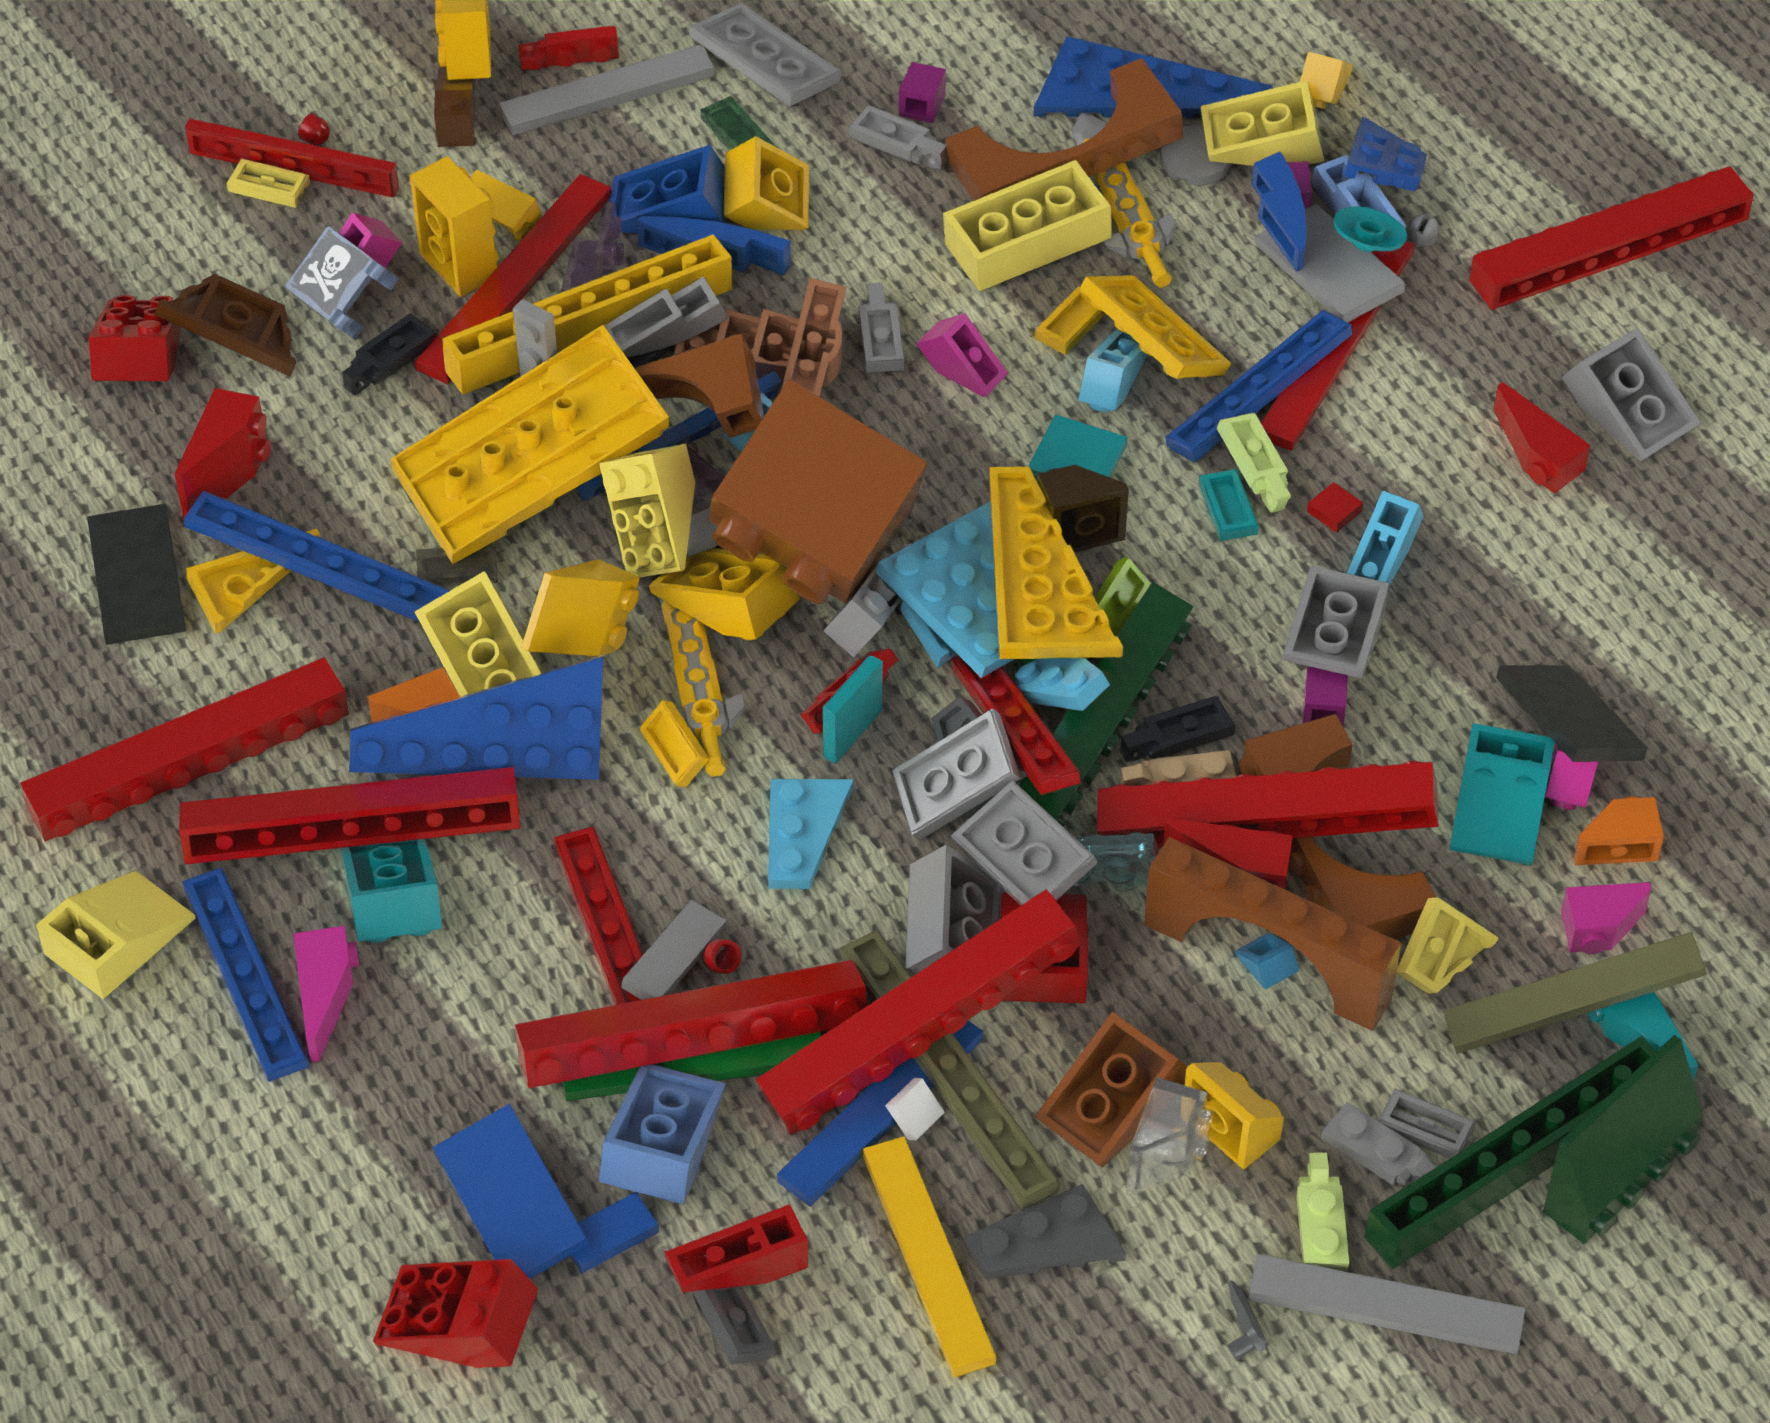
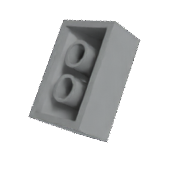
[906,845,1005,974]

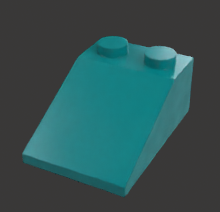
[340,839,442,943]

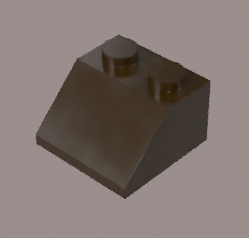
[1037,465,1129,553]

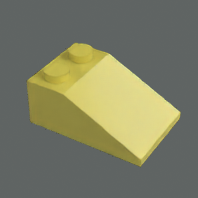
[1200,81,1324,166]

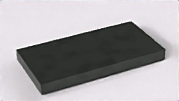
[87,503,186,645]
[1496,665,1648,762]

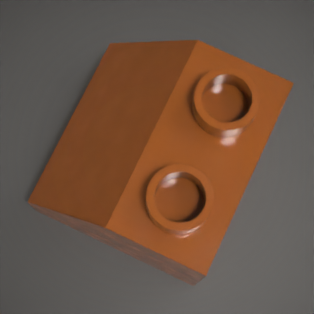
[708,379,928,604]

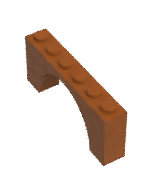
[945,58,1184,201]
[635,334,764,438]
[1239,714,1436,939]
[1144,837,1401,1031]

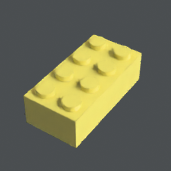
[943,160,1112,292]

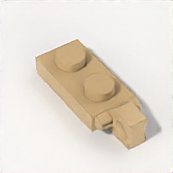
[1120,750,1236,786]

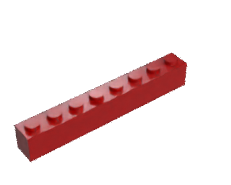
[1469,166,1754,310]
[20,657,349,841]
[1097,761,1439,852]
[179,767,521,865]
[755,889,1081,1135]
[514,960,867,1088]

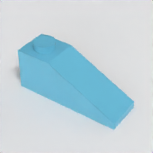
[1078,329,1148,412]
[1347,491,1424,586]

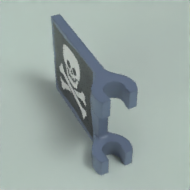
[284,226,400,340]

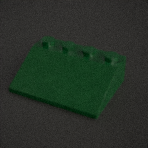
[1543,1035,1703,1244]

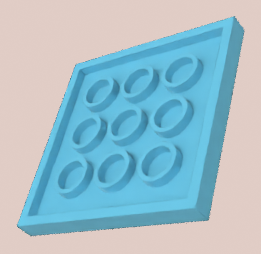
[875,502,1095,678]

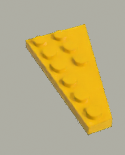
[989,466,1123,659]

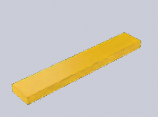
[863,1136,996,1378]

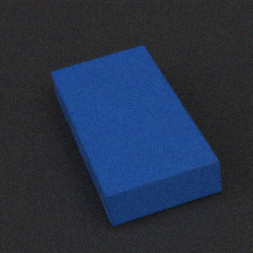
[570,1192,659,1274]

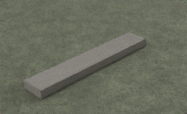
[499,44,715,135]
[1248,1254,1525,1355]

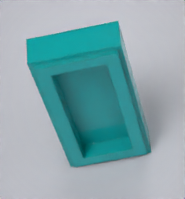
[1198,469,1259,541]

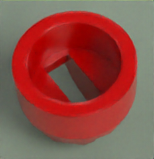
[298,113,330,145]
[703,939,741,974]

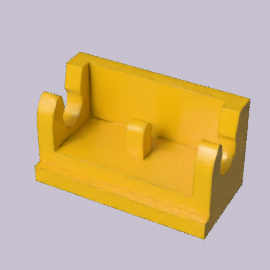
[471,169,542,241]

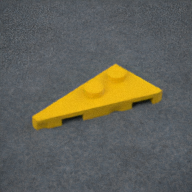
[186,528,320,634]

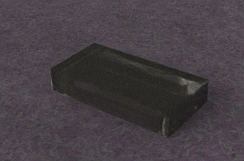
[416,544,498,587]

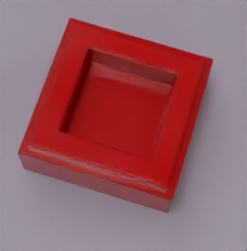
[1307,482,1363,533]

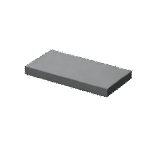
[689,3,842,106]
[1255,204,1405,323]

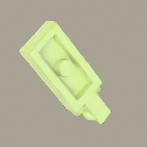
[1216,413,1291,513]
[1296,1153,1349,1271]

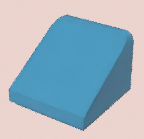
[1235,933,1299,989]

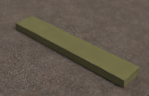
[1443,932,1707,1054]

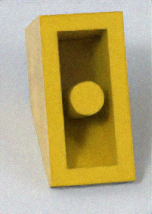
[1300,52,1353,109]

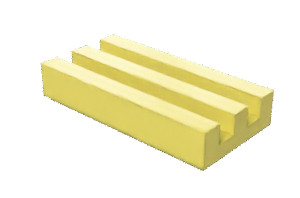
[227,158,310,208]

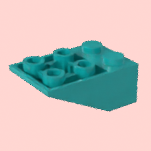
[1449,723,1554,865]

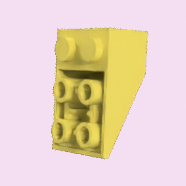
[599,444,695,577]
[36,871,196,999]

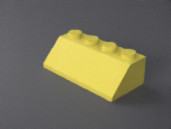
[415,571,544,697]

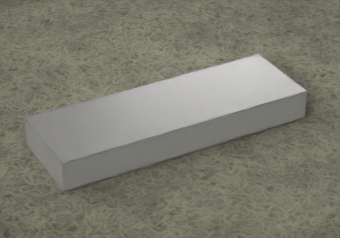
[621,899,727,1000]

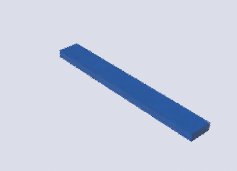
[184,491,451,622]

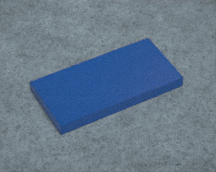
[432,1103,590,1279]

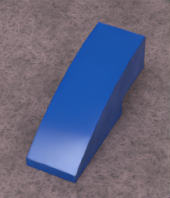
[1252,152,1307,271]

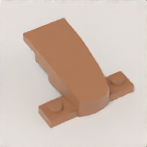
[674,278,846,397]

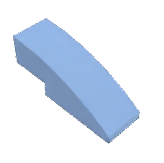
[1311,155,1406,229]

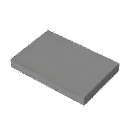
[892,708,1021,840]
[951,780,1098,906]

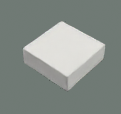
[885,1078,945,1140]

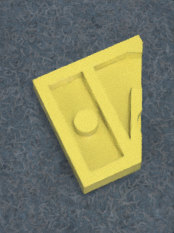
[1396,897,1498,993]

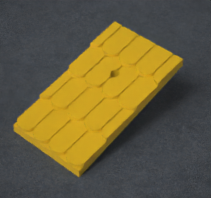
[391,325,669,565]

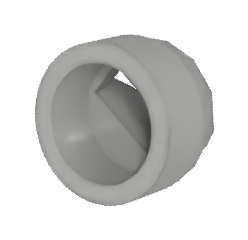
[1409,214,1439,246]

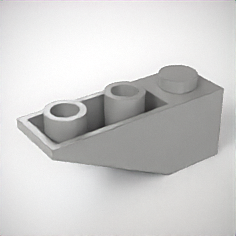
[824,552,902,657]

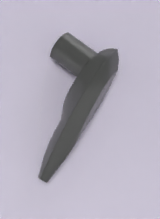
[1226,1280,1266,1361]

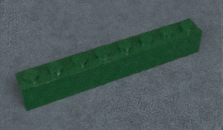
[1019,582,1194,826]
[1364,1036,1656,1269]

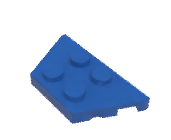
[1343,117,1427,192]

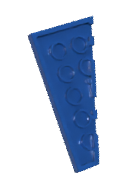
[1033,36,1273,118]
[349,655,603,780]

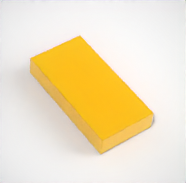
[1035,286,1106,355]
[639,700,710,788]

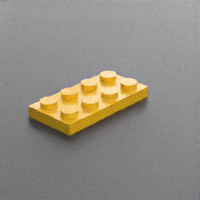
[1080,275,1231,379]

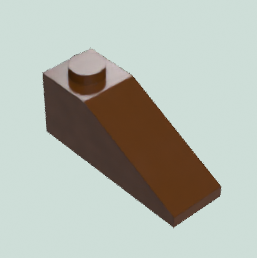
[434,67,475,147]

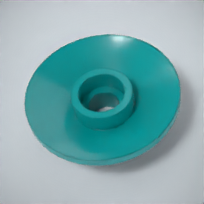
[1333,206,1407,252]

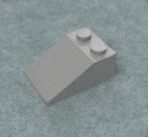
[1561,327,1701,462]
[1282,565,1389,679]

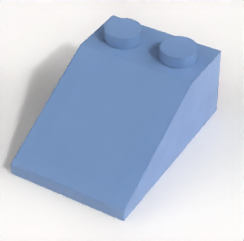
[599,1064,726,1204]

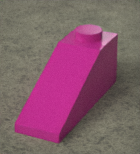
[293,926,359,1062]

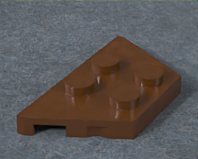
[154,274,296,376]

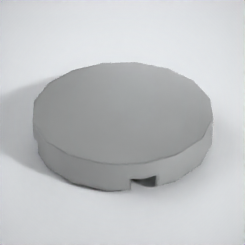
[1160,125,1232,186]

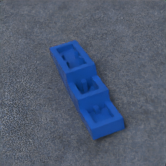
[637,216,791,275]

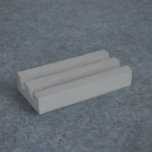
[1378,1088,1476,1159]

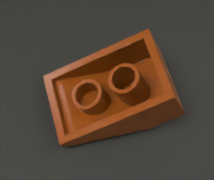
[1034,1011,1187,1168]

